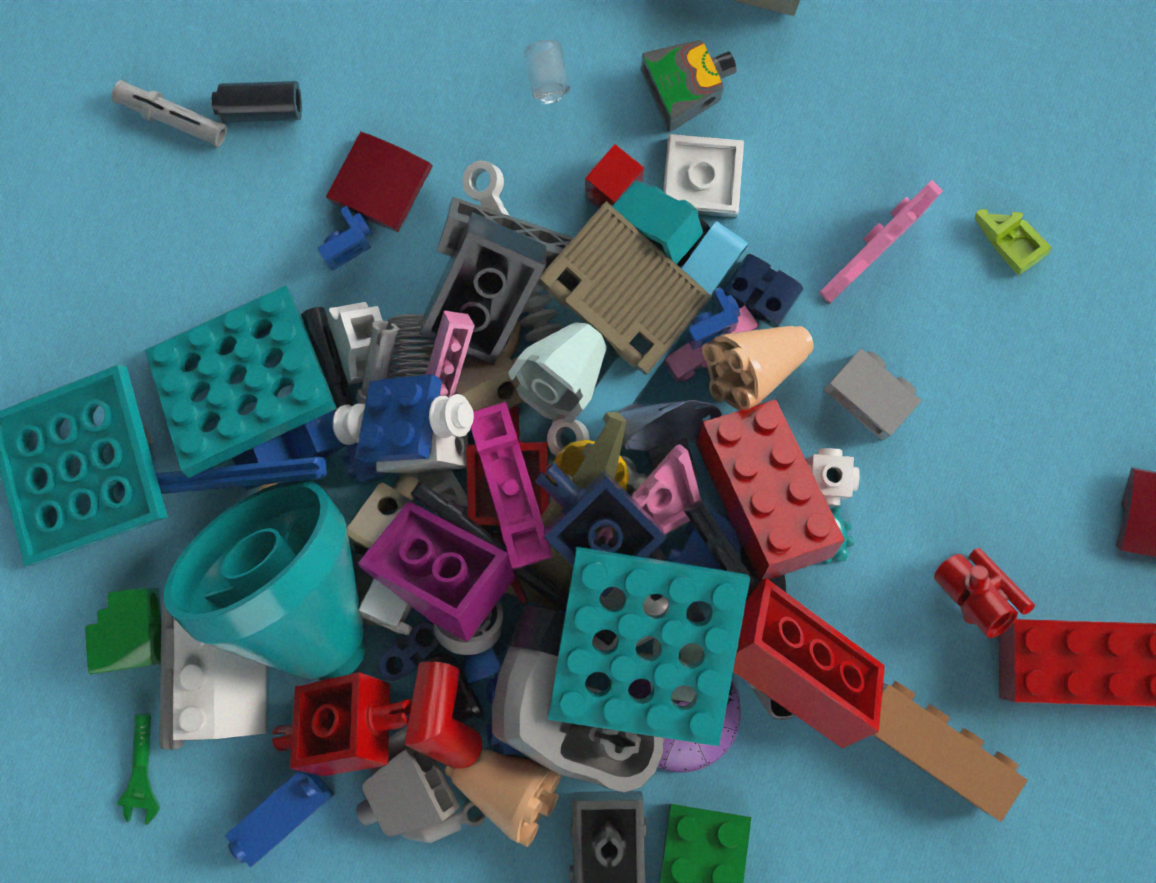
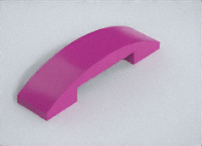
[471,402,553,569]

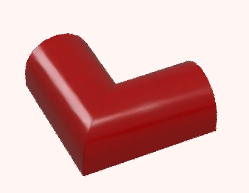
[404,662,482,769]

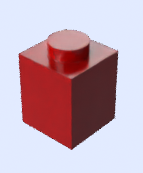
[585,144,645,209]

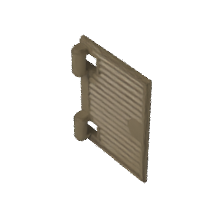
[539,201,712,375]

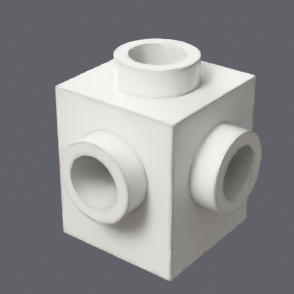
[805,448,860,506]

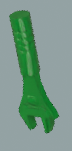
[117,713,160,825]

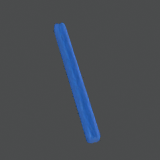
[117,457,327,498]

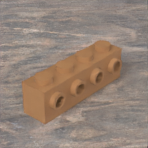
[873,681,1028,822]

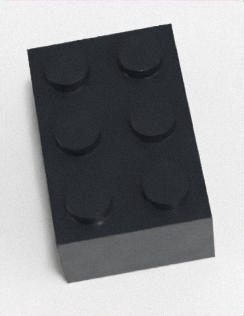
[420,212,546,365]

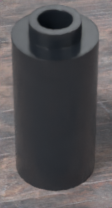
[211,81,302,123]

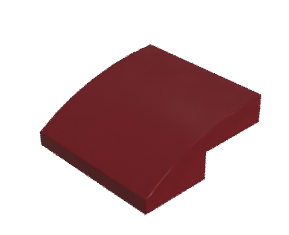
[326,131,433,232]
[1115,467,1156,557]

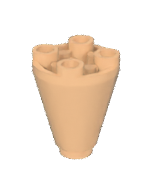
[702,326,814,410]
[445,749,562,847]

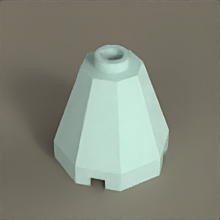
[508,322,607,424]

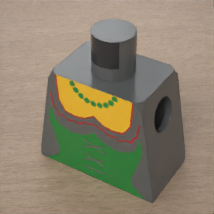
[641,40,737,132]

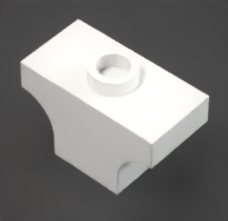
[327,302,383,385]

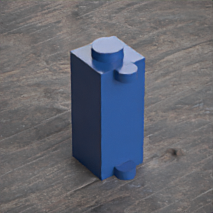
[224,771,335,868]

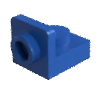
[317,206,372,271]
[686,287,741,351]

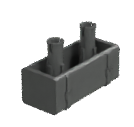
[570,791,647,883]

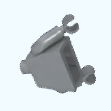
[356,727,485,843]

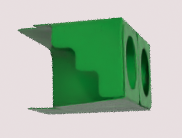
[85,588,162,675]

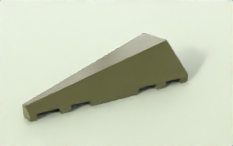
[505,412,627,611]

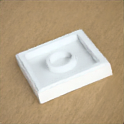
[663,134,744,218]

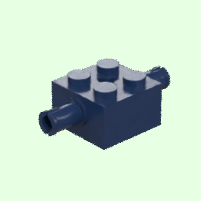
[535,462,667,602]

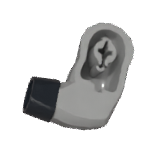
[492,605,664,793]

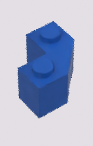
[232,410,346,490]

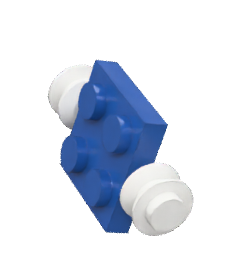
[333,374,474,463]

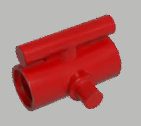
[934,548,1035,638]

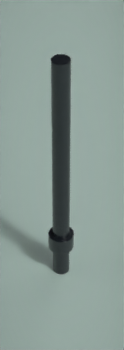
[414,483,617,646]

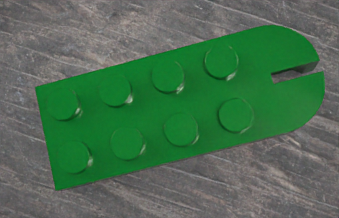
[659,804,751,883]

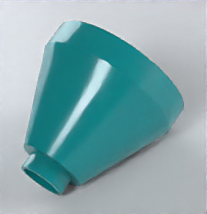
[163,480,366,681]

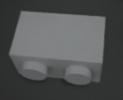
[823,348,922,440]

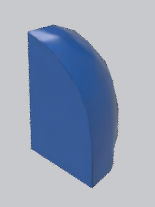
[463,644,504,683]

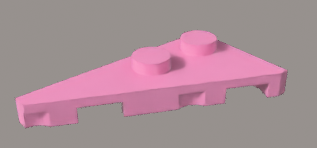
[819,180,943,304]
[597,444,701,539]

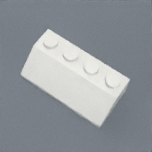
[173,619,267,740]

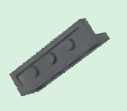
[437,197,580,292]

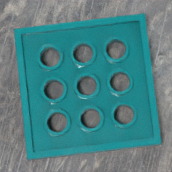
[145,285,337,478]
[0,365,168,566]
[548,547,750,746]

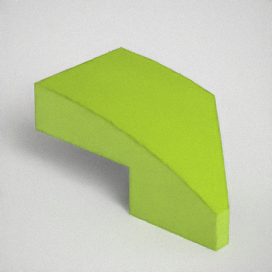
[974,209,1052,276]

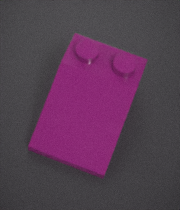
[358,501,515,643]

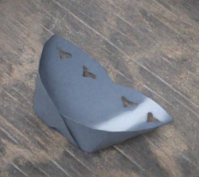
[618,400,722,451]

